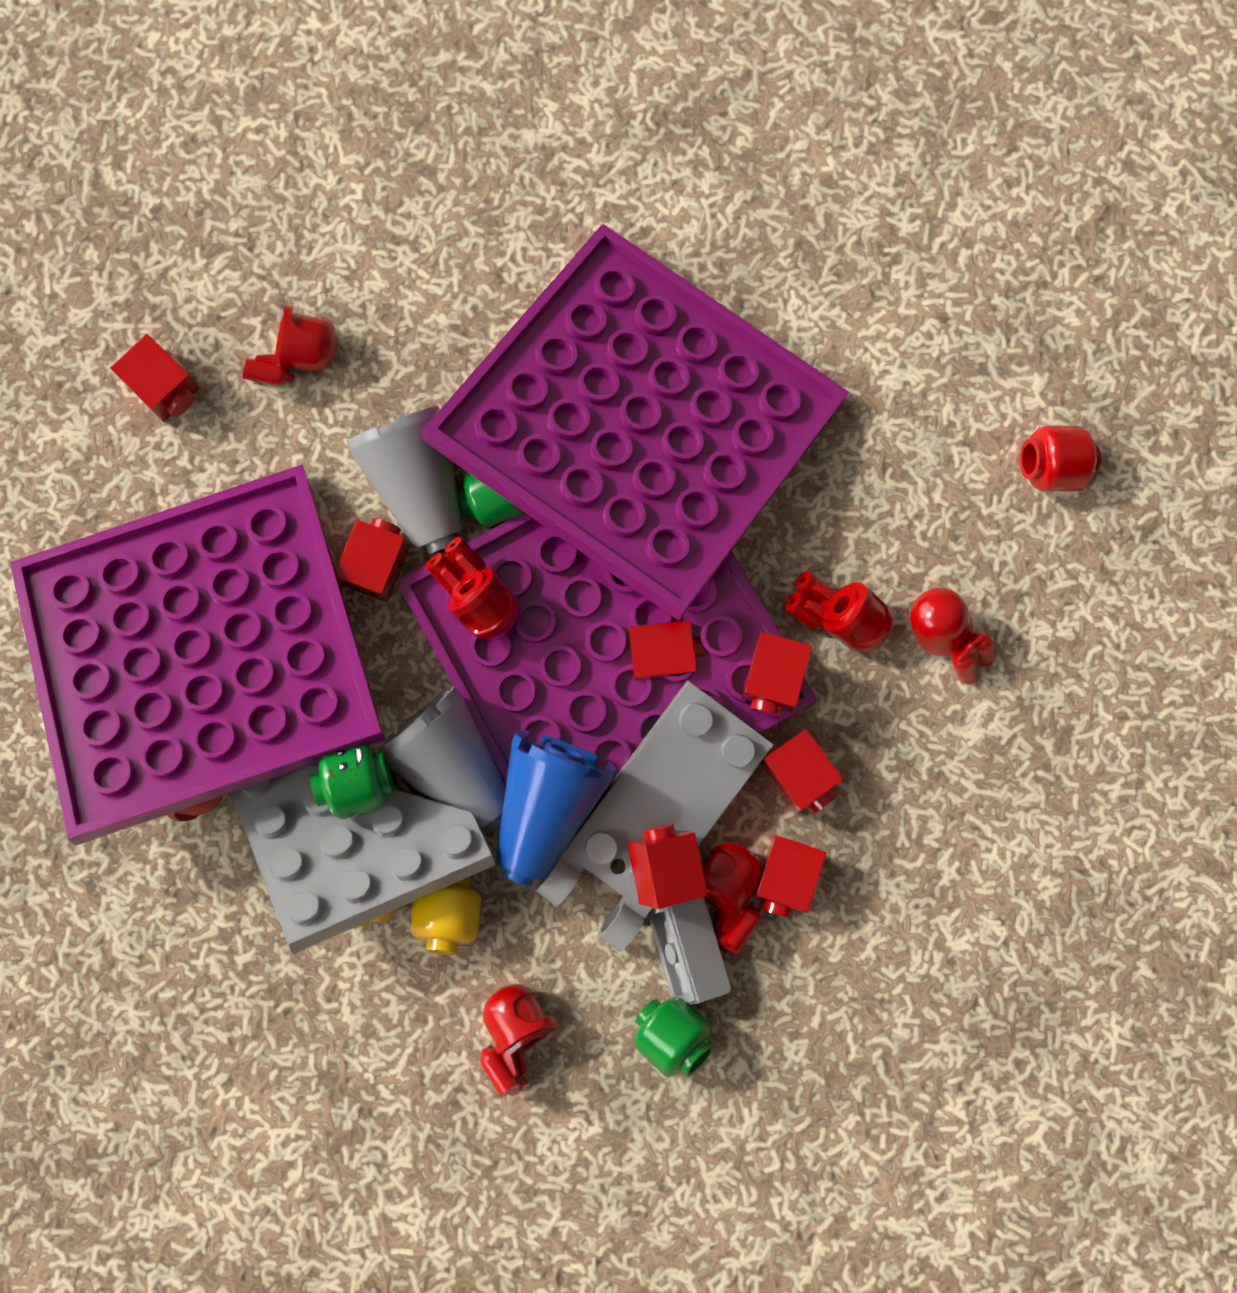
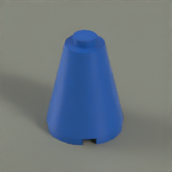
[496,730,616,885]

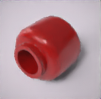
[1020,426,1101,492]

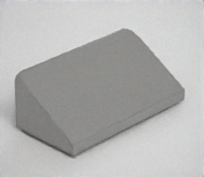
[648,897,731,1005]

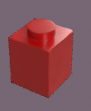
[110,333,200,423]
[335,518,410,603]
[628,620,704,680]
[741,632,812,717]
[760,729,844,814]
[627,823,708,909]
[753,835,827,920]

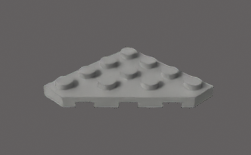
[231,765,495,954]

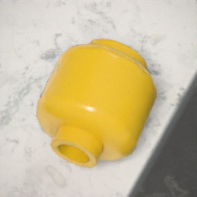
[410,878,482,955]

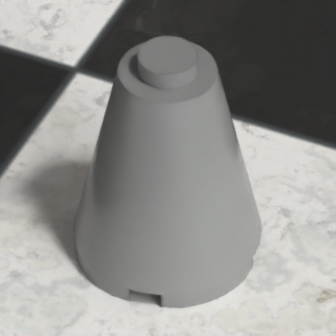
[347,405,463,554]
[374,686,506,835]

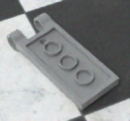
[534,681,774,952]

